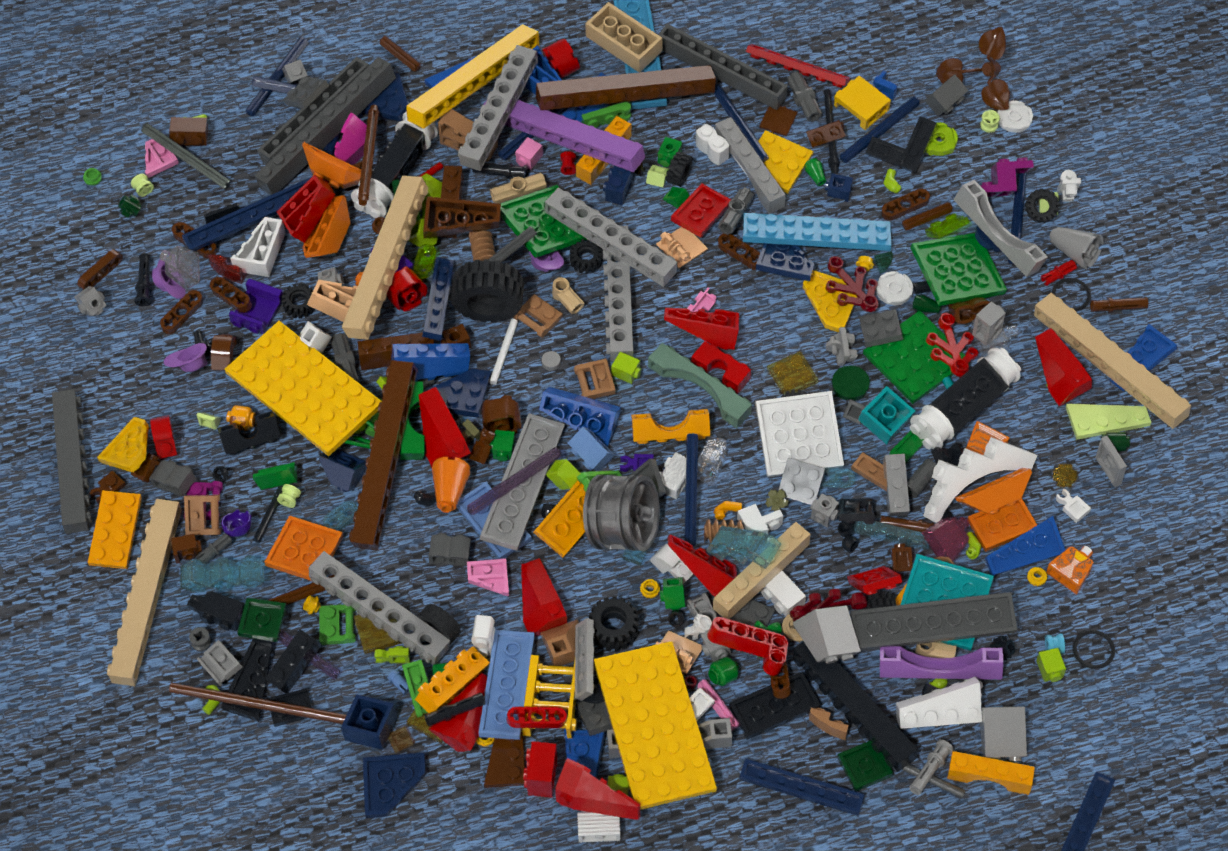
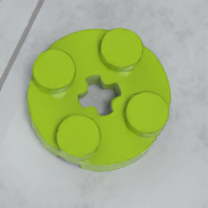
[926,122,958,156]

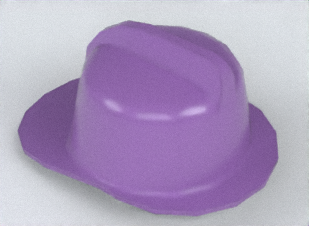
[529,251,564,272]
[152,257,186,299]
[164,343,207,372]

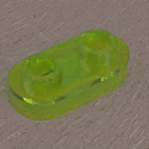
[413,244,437,279]

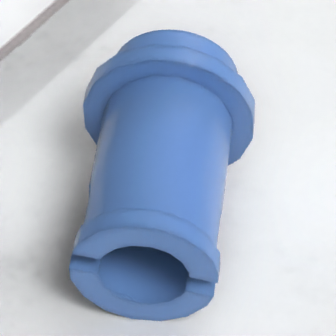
[387,670,409,695]

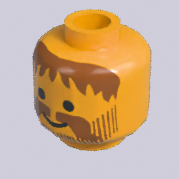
[226,405,256,431]

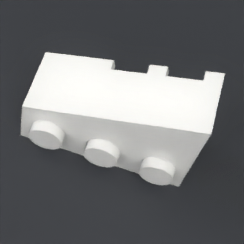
[230,217,286,277]

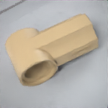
[552,277,584,314]
[915,642,957,658]

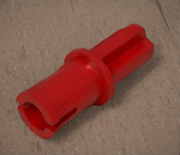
[1041,260,1077,286]

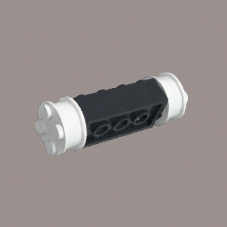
[351,111,438,219]
[910,347,1021,450]

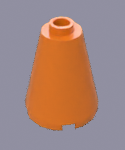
[432,457,470,513]

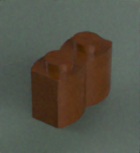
[948,297,990,324]

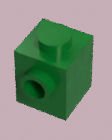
[658,137,682,167]
[490,430,515,462]
[660,577,685,610]

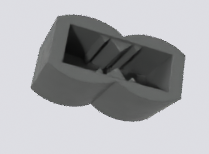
[149,460,196,496]
[429,533,471,566]

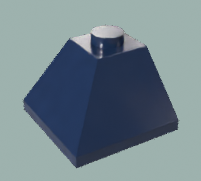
[319,449,367,492]

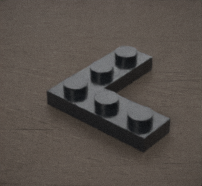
[865,116,937,173]

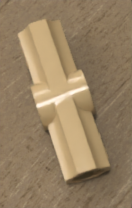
[490,173,547,203]

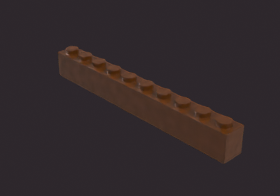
[536,65,716,111]
[349,360,418,551]

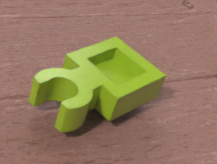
[375,646,410,664]

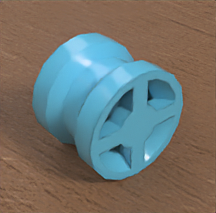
[1045,634,1065,654]

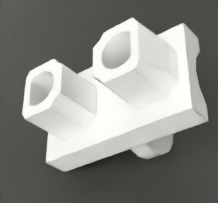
[1057,170,1081,202]

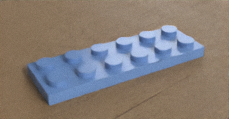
[479,630,535,740]

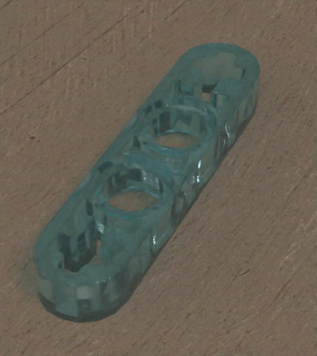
[854,521,931,550]

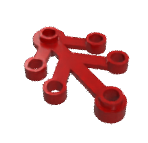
[926,313,978,377]

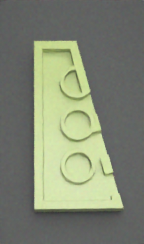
[1066,404,1151,440]

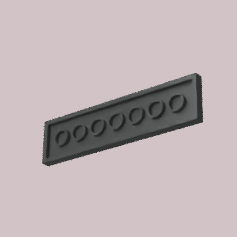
[850,592,1017,651]

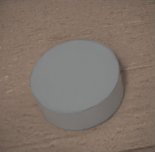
[542,351,561,371]

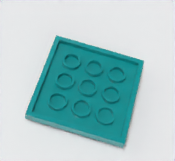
[900,554,994,651]

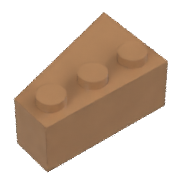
[438,109,498,162]

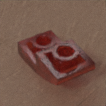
[208,254,244,284]

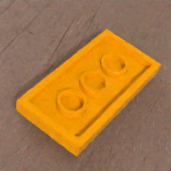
[533,481,586,558]
[87,490,142,569]

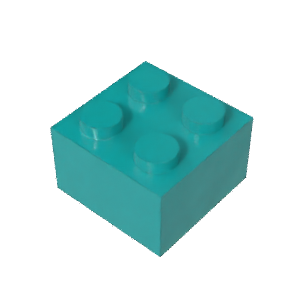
[858,386,915,445]

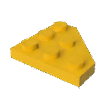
[758,130,813,194]
[803,270,858,333]
[97,417,149,473]

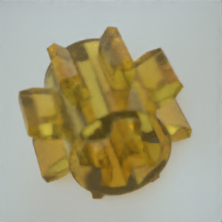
[1053,464,1077,487]

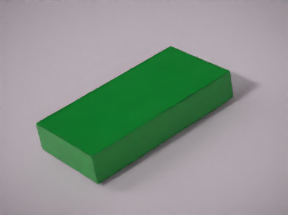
[889,430,924,464]

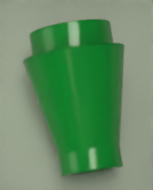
[804,158,826,186]

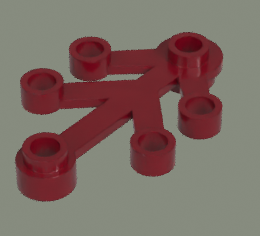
[825,256,879,312]
[789,589,867,622]

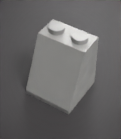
[793,605,861,664]
[979,706,1027,761]

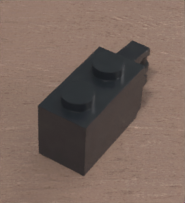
[187,591,245,631]

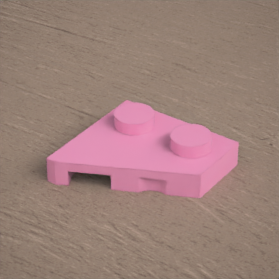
[145,139,179,178]
[467,559,509,596]

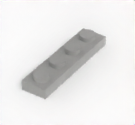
[575,618,594,701]

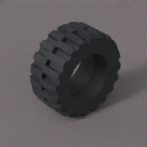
[451,259,524,322]

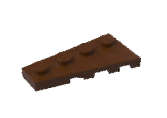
[484,729,524,788]

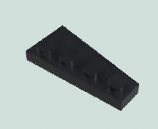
[221,639,273,722]

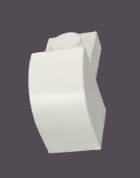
[299,321,332,353]
[737,504,783,539]
[650,544,693,584]

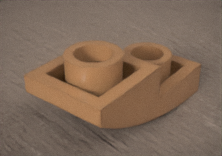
[809,708,849,740]

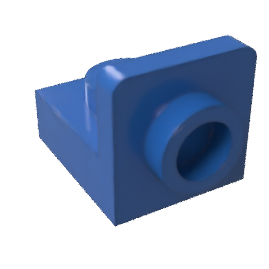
[873,70,897,101]

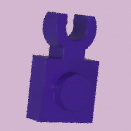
[620,454,653,472]

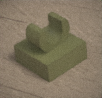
[462,419,481,444]

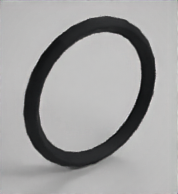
[1052,278,1091,311]
[1073,630,1115,669]

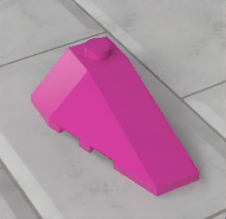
[323,113,367,187]

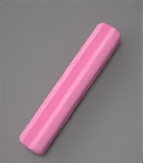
[698,679,739,731]

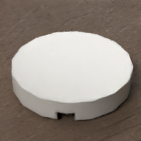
[998,100,1033,133]
[876,271,913,305]

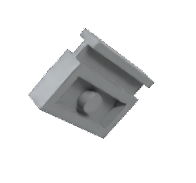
[197,640,242,686]

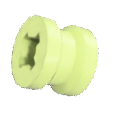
[980,110,1000,133]
[131,174,154,197]
[277,484,301,508]

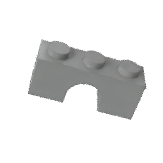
[883,454,910,517]

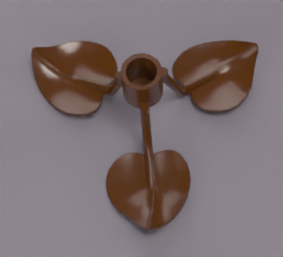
[936,27,1010,110]

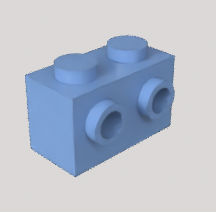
[568,426,614,471]

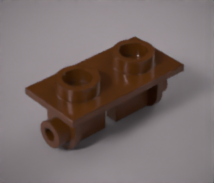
[806,120,846,148]

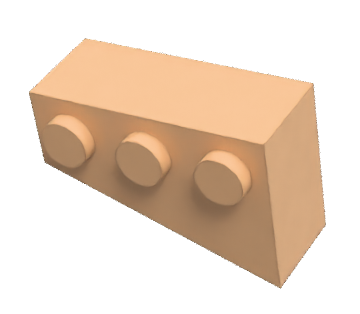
[307,280,358,322]

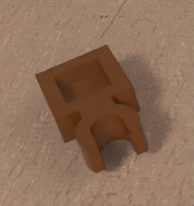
[469,429,495,464]
[89,471,126,504]

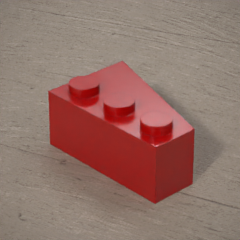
[277,175,335,243]

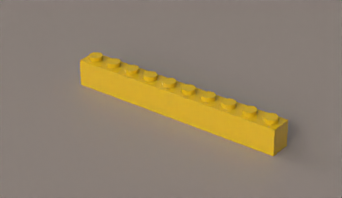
[406,24,539,128]

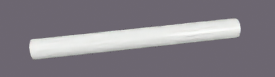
[489,319,518,385]

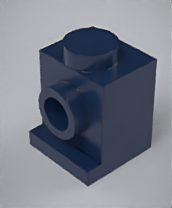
[825,173,853,202]

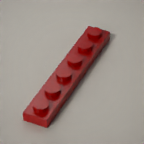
[746,44,850,87]

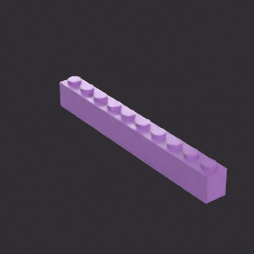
[483,99,645,172]

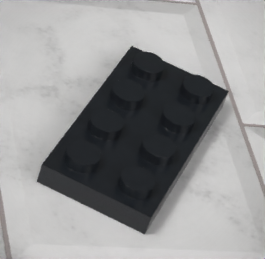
[729,672,820,740]

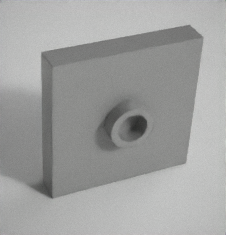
[1095,436,1127,487]

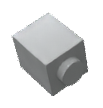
[282,59,308,84]

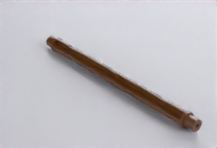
[358,105,379,206]

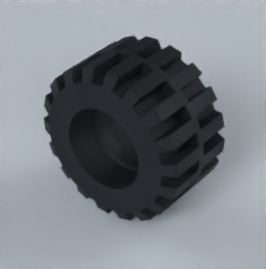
[589,596,639,652]

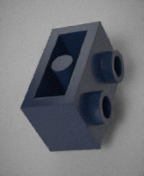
[603,165,634,205]

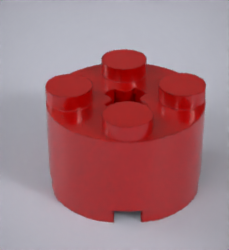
[542,39,580,79]
[386,267,427,312]

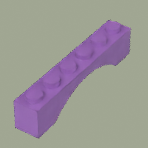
[880,646,1003,680]

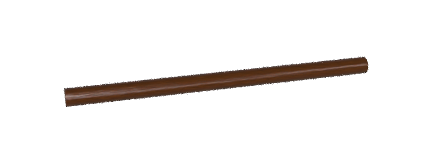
[169,682,346,724]

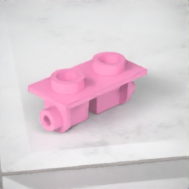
[687,287,717,312]

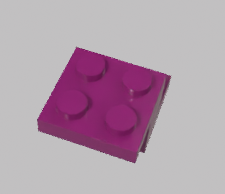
[980,158,1034,197]

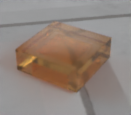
[388,726,414,753]

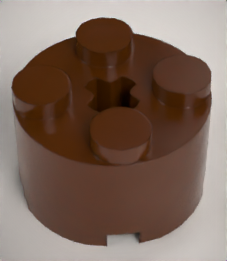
[481,395,522,434]

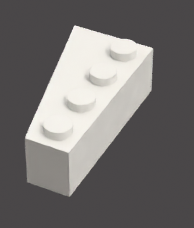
[896,677,982,729]

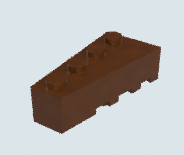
[423,197,501,238]

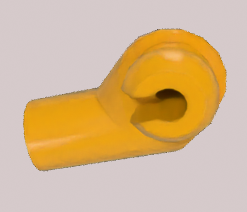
[713,501,742,520]

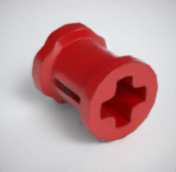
[560,151,576,175]

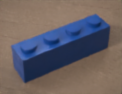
[391,343,470,382]
[539,387,621,447]

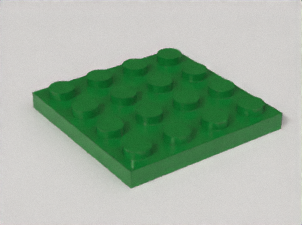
[500,185,587,258]
[910,233,1007,306]
[863,311,970,404]

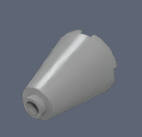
[1049,227,1104,269]

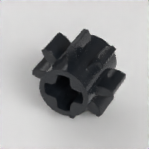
[990,635,1015,661]

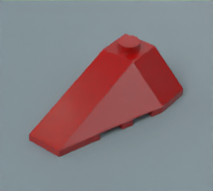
[664,308,739,350]
[1035,328,1092,407]
[418,387,471,468]
[668,534,737,596]
[521,558,567,637]
[428,673,487,752]
[555,758,640,820]

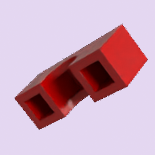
[691,341,751,394]

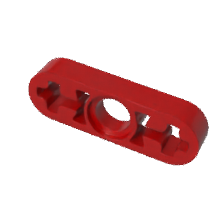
[506,707,567,728]

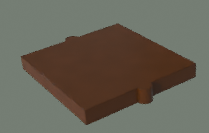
[759,106,798,137]

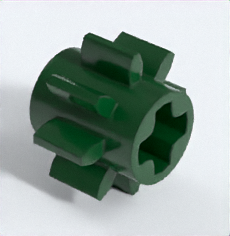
[118,194,141,218]

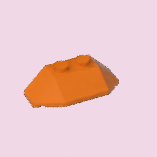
[302,142,361,189]
[302,195,350,258]
[955,468,1032,514]

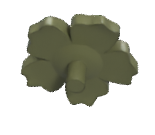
[765,489,789,512]

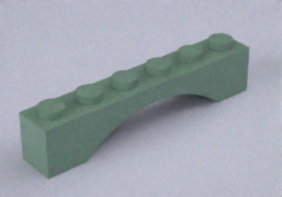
[648,343,752,429]

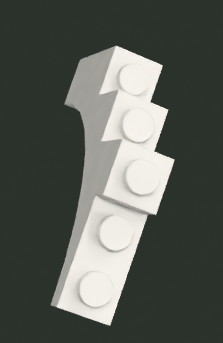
[923,437,1037,523]

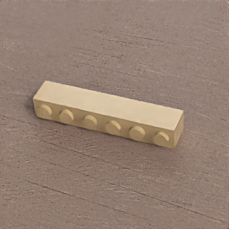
[713,522,810,619]

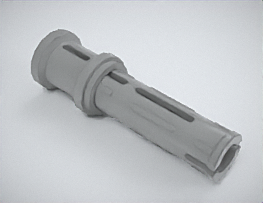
[909,739,954,795]

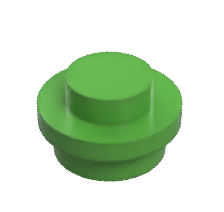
[83,168,102,186]

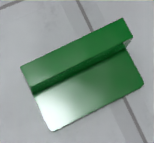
[253,462,297,490]

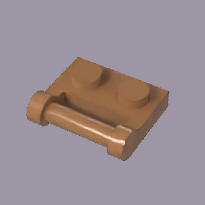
[513,294,563,338]
[574,359,616,399]
[184,494,222,535]

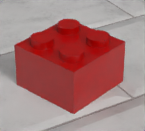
[523,741,558,798]

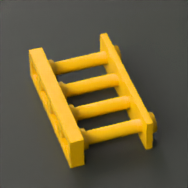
[522,655,577,739]

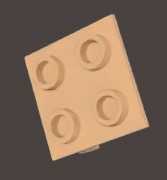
[656,227,708,268]
[655,630,702,674]

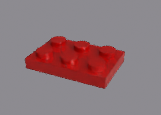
[671,183,731,238]
[847,566,902,595]

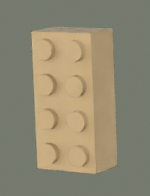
[585,2,662,72]

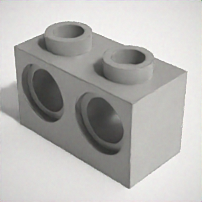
[972,301,1006,346]

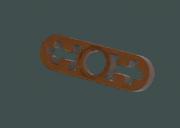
[881,188,930,221]
[172,222,217,259]
[718,233,760,270]
[77,249,123,290]
[209,277,252,313]
[160,290,203,334]
[770,660,791,699]

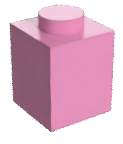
[515,137,543,170]

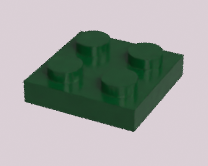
[237,598,286,642]
[837,740,893,792]

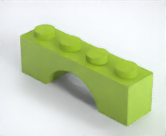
[408,174,442,250]

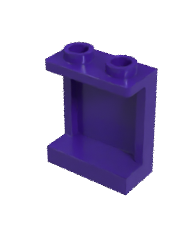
[229,279,283,334]

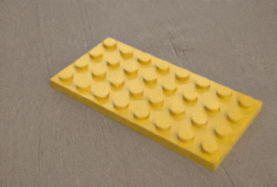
[224,321,382,456]
[594,641,717,810]

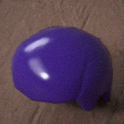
[221,509,252,537]

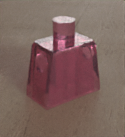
[922,517,969,562]

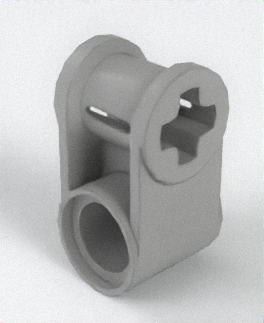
[686,593,717,622]

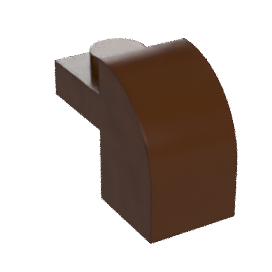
[211,334,237,370]

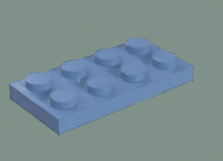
[456,482,532,559]

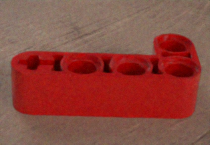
[707,617,788,676]

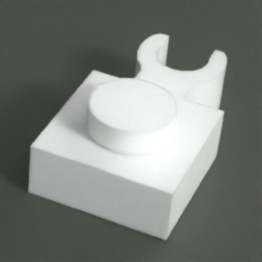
[1056,489,1091,523]

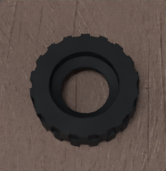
[417,604,461,645]

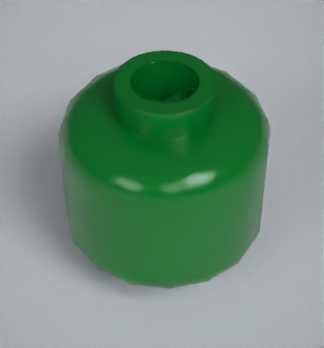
[708,657,739,686]

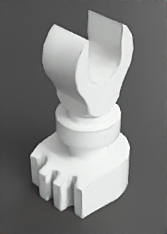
[684,614,712,640]

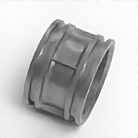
[583,475,660,551]

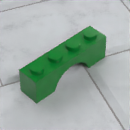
[399,382,424,460]

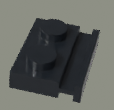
[267,688,312,727]

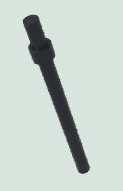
[824,89,839,174]

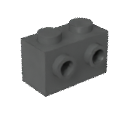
[924,74,969,116]

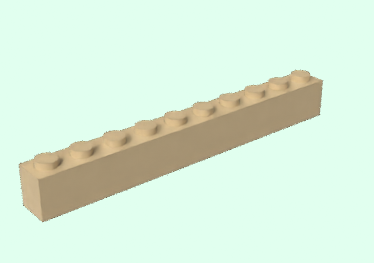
[342,176,428,340]
[1034,293,1191,429]
[107,499,182,686]

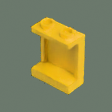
[834,76,891,130]

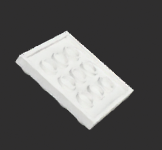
[755,391,844,477]

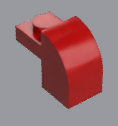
[150,415,177,459]

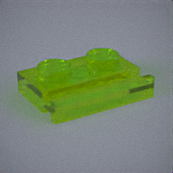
[925,213,969,239]

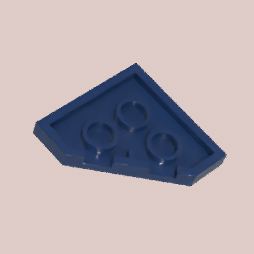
[361,72,409,122]
[756,243,815,281]
[428,368,491,418]
[363,753,426,818]

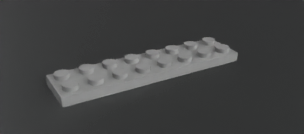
[480,413,565,551]

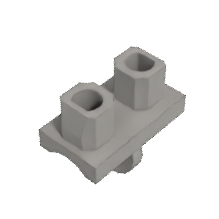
[825,327,858,366]

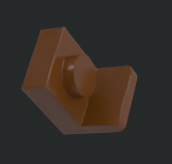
[131,453,161,483]
[889,543,913,572]

